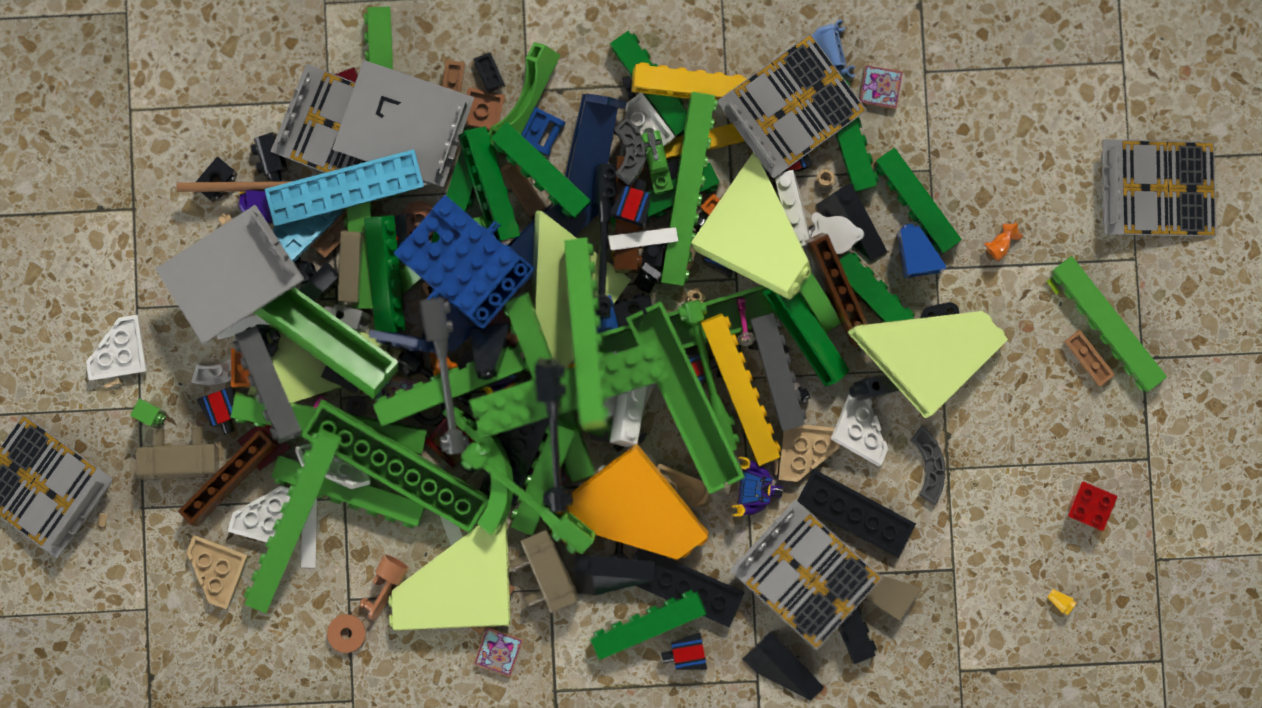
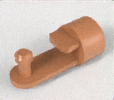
[360,554,409,620]

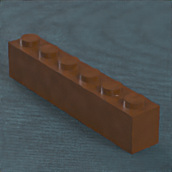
[614,156,644,273]
[805,233,868,346]
[178,429,278,526]

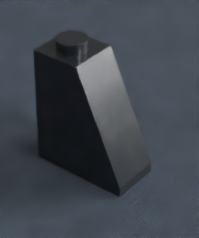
[299,262,339,303]
[470,323,511,380]

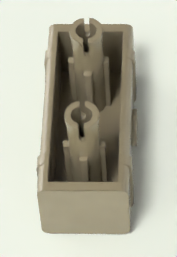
[137,427,219,480]
[510,529,580,613]

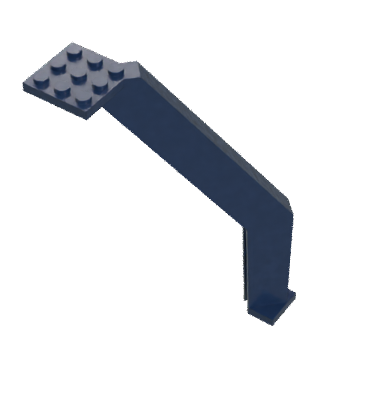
[369,93,627,353]

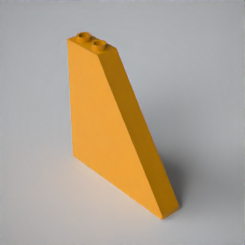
[556,444,709,560]

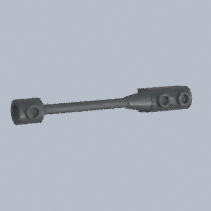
[419,298,469,454]

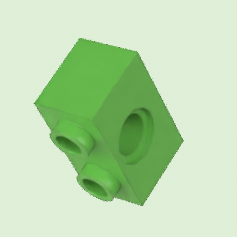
[130,399,166,429]

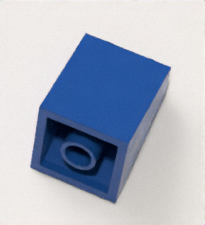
[897,224,946,279]

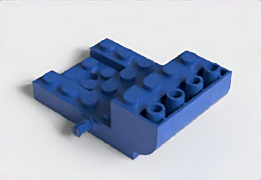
[394,195,534,329]

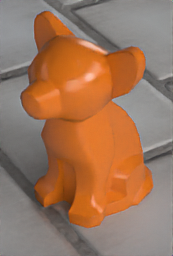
[984,223,1023,262]
[429,352,458,375]

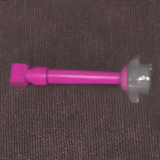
[736,298,756,346]

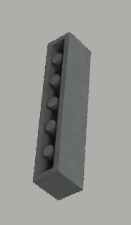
[750,313,807,431]
[233,326,302,444]

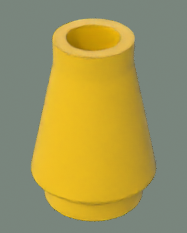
[1047,589,1077,615]

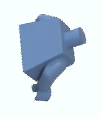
[812,19,856,78]

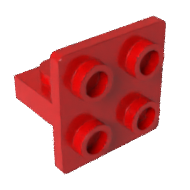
[1068,481,1118,531]

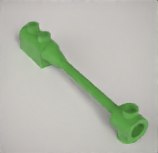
[678,300,740,451]
[461,441,596,554]

